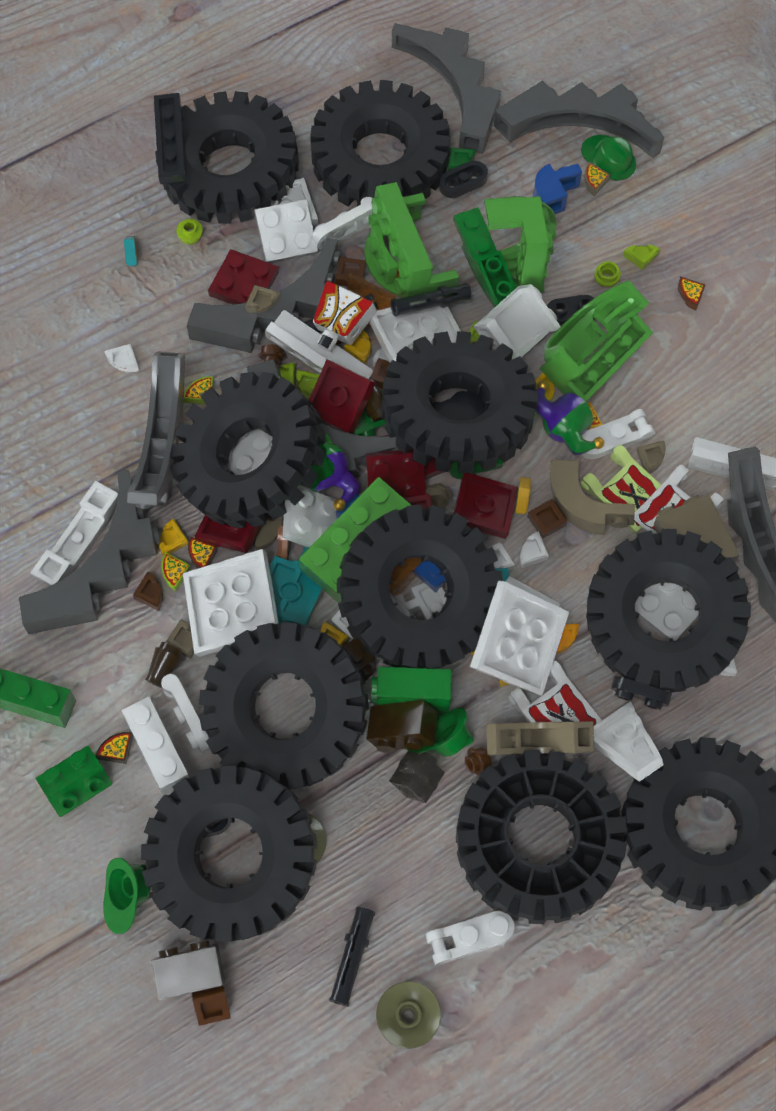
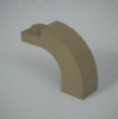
[550,460,635,535]
[487,721,594,755]

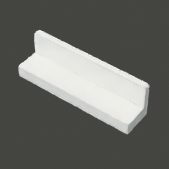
[265,310,373,379]
[687,437,776,491]

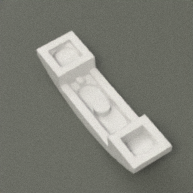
[30,481,118,586]

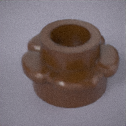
[258,344,285,365]
[465,747,492,776]

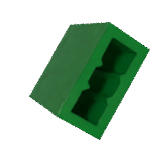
[371,667,451,715]

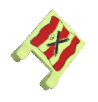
[580,445,661,534]

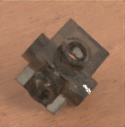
[389,751,445,803]

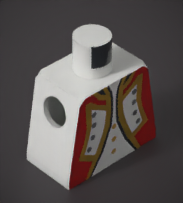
[313,281,377,352]

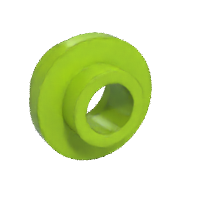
[176,219,203,244]
[594,261,621,287]

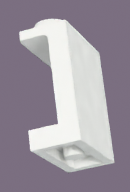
[474,284,561,359]

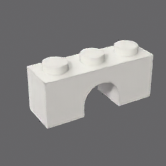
[121,697,189,795]

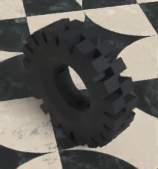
[310,80,451,207]
[155,91,299,224]
[381,331,538,473]
[171,372,326,528]
[337,505,503,669]
[586,529,751,693]
[199,622,369,790]
[621,737,776,911]
[456,750,627,925]
[141,766,317,942]

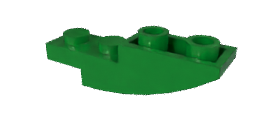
[453,207,516,308]

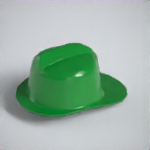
[581,135,636,181]
[406,708,474,757]
[103,858,151,934]

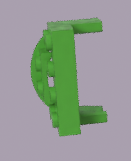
[364,182,459,298]
[484,196,557,293]
[539,281,653,402]

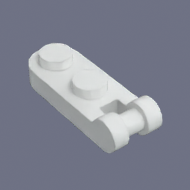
[312,197,372,250]
[581,409,655,460]
[161,674,210,753]
[425,911,515,966]

